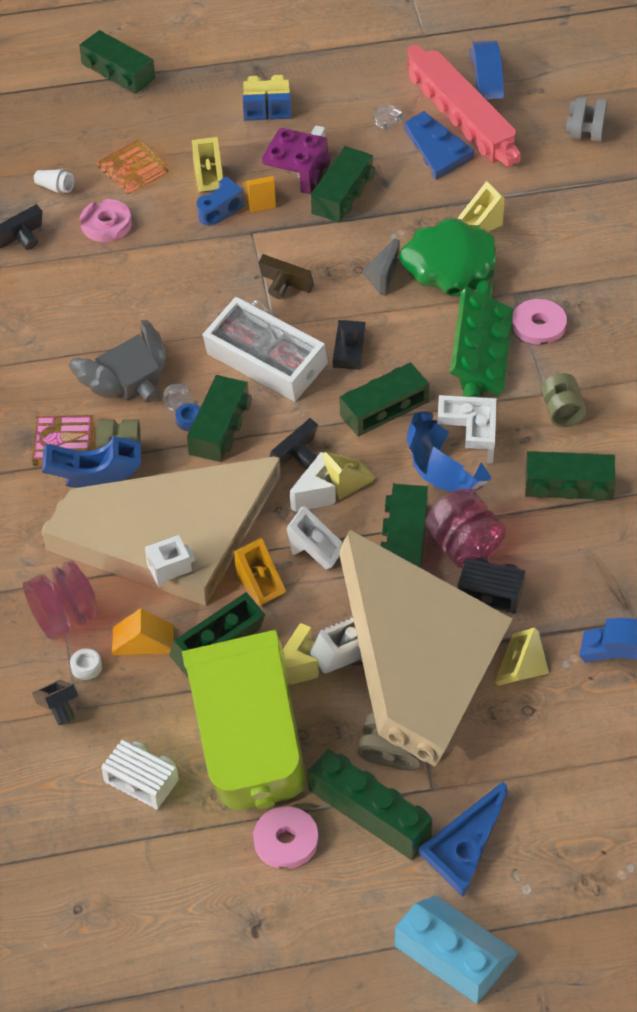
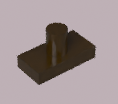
[258,254,314,299]

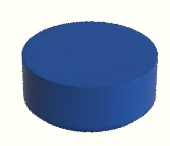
[175,403,200,431]

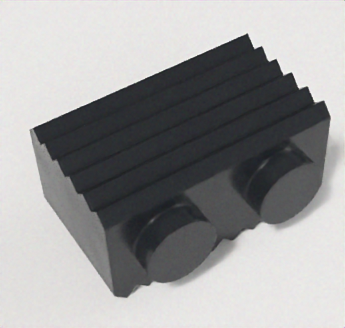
[458,557,525,614]

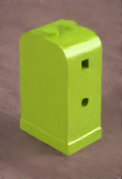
[182,630,306,810]

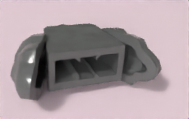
[69,320,167,403]

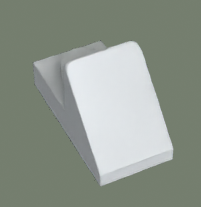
[290,452,336,512]
[286,506,343,570]

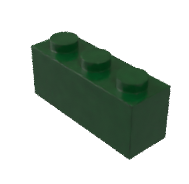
[79,30,156,94]
[311,146,375,223]
[339,362,429,437]
[187,375,252,462]
[525,451,615,500]
[169,592,266,679]

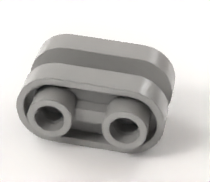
[566,97,607,142]

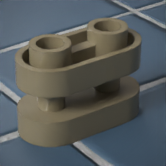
[357,713,421,771]

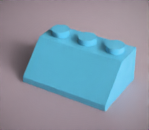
[395,895,518,1004]

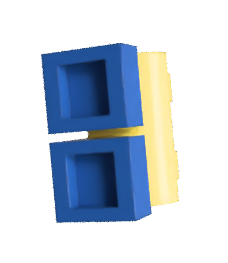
[243,75,291,121]

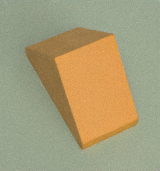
[242,176,276,213]
[234,538,287,606]
[112,608,174,655]

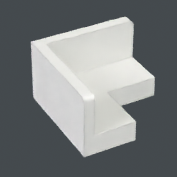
[437,395,496,463]

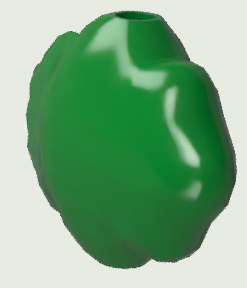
[399,218,496,296]

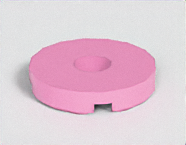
[80,199,133,242]
[512,299,567,345]
[253,806,319,869]

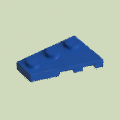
[405,111,474,180]

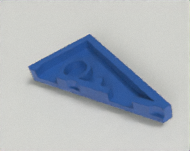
[419,782,508,897]

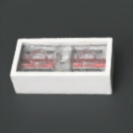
[202,297,328,402]

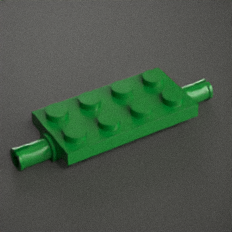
[450,280,513,398]

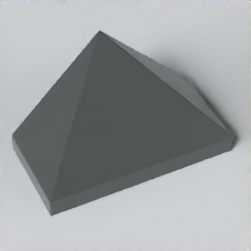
[362,239,400,296]

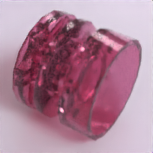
[425,488,506,568]
[23,560,100,640]

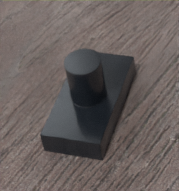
[0,204,43,250]
[332,320,366,370]
[269,418,318,469]
[32,680,79,725]

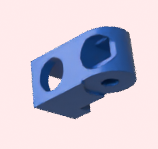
[196,176,245,226]

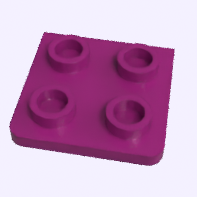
[262,128,331,194]

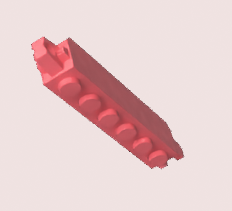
[407,45,521,167]

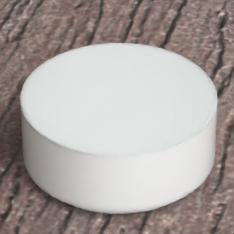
[70,648,102,680]

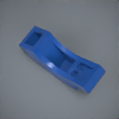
[469,40,504,99]
[42,436,141,488]
[579,618,637,663]

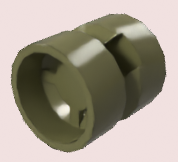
[541,373,587,427]
[96,419,141,449]

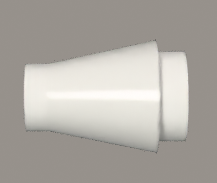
[34,169,74,195]

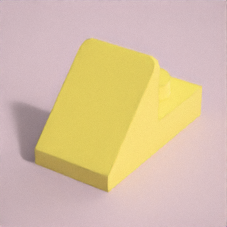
[283,623,319,685]

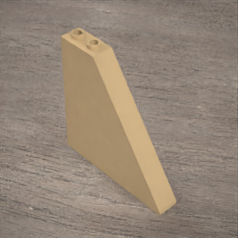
[42,456,280,606]
[339,530,512,766]

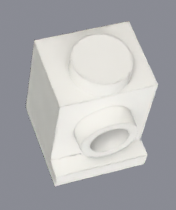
[145,535,195,588]

